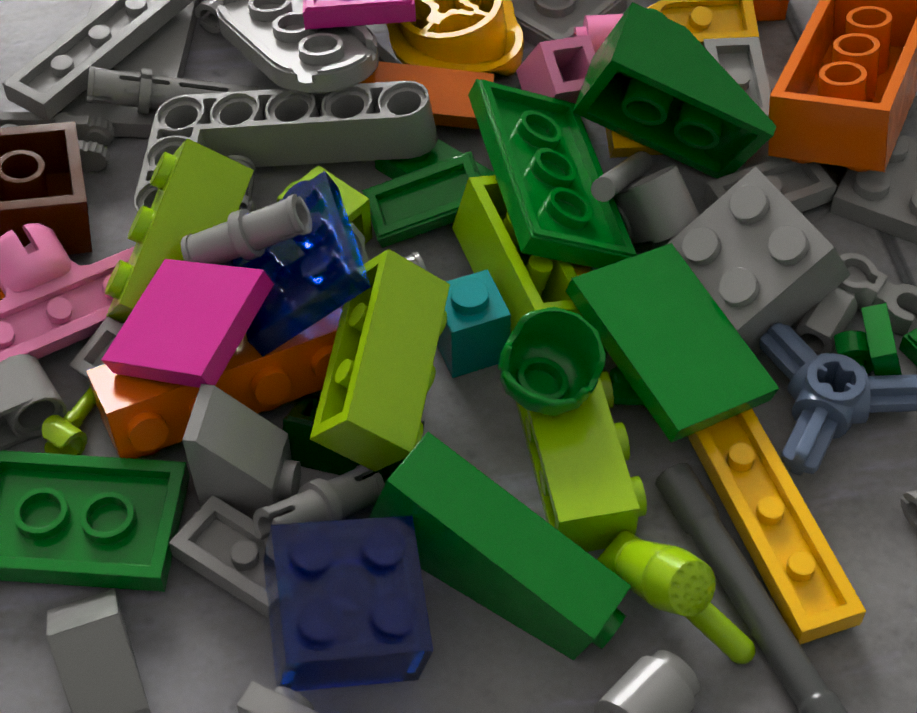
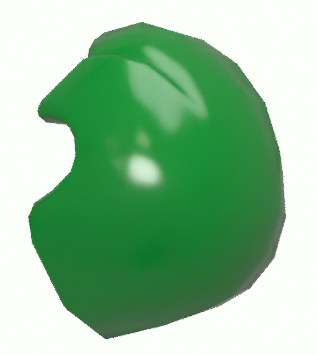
[498,307,606,417]

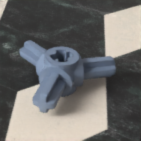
[759,322,917,476]

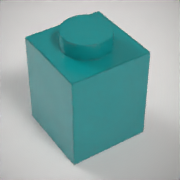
[437,269,511,378]

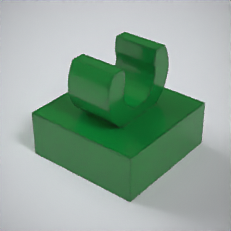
[834,303,902,376]

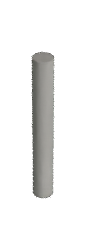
[591,151,653,202]

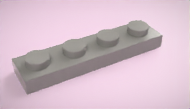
[3,0,194,121]

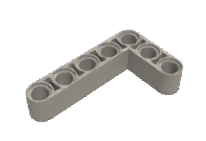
[134,81,438,213]

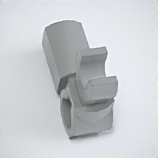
[795,253,917,355]

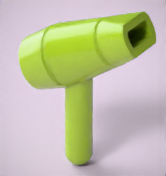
[597,530,756,664]

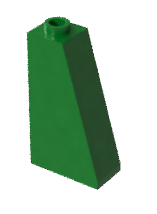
[362,432,631,661]

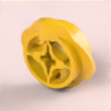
[386,0,524,76]

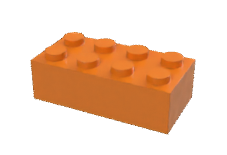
[768,0,917,172]

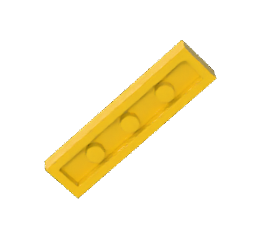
[687,409,866,645]

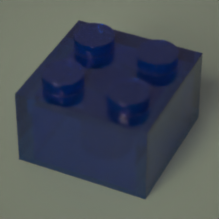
[263,516,434,691]

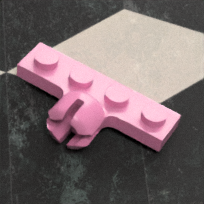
[0,223,135,362]

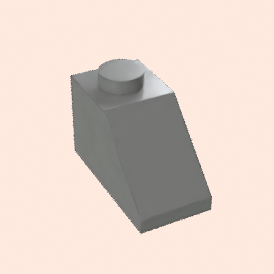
[182,384,301,519]

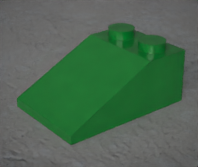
[572,2,776,179]

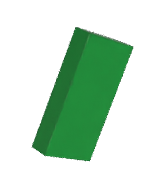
[362,151,480,248]

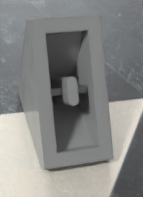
[46,588,151,713]

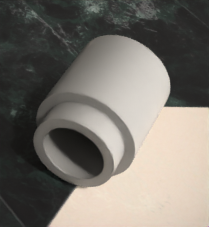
[594,650,700,713]

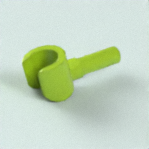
[41,386,96,455]

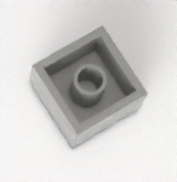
[666,166,851,356]

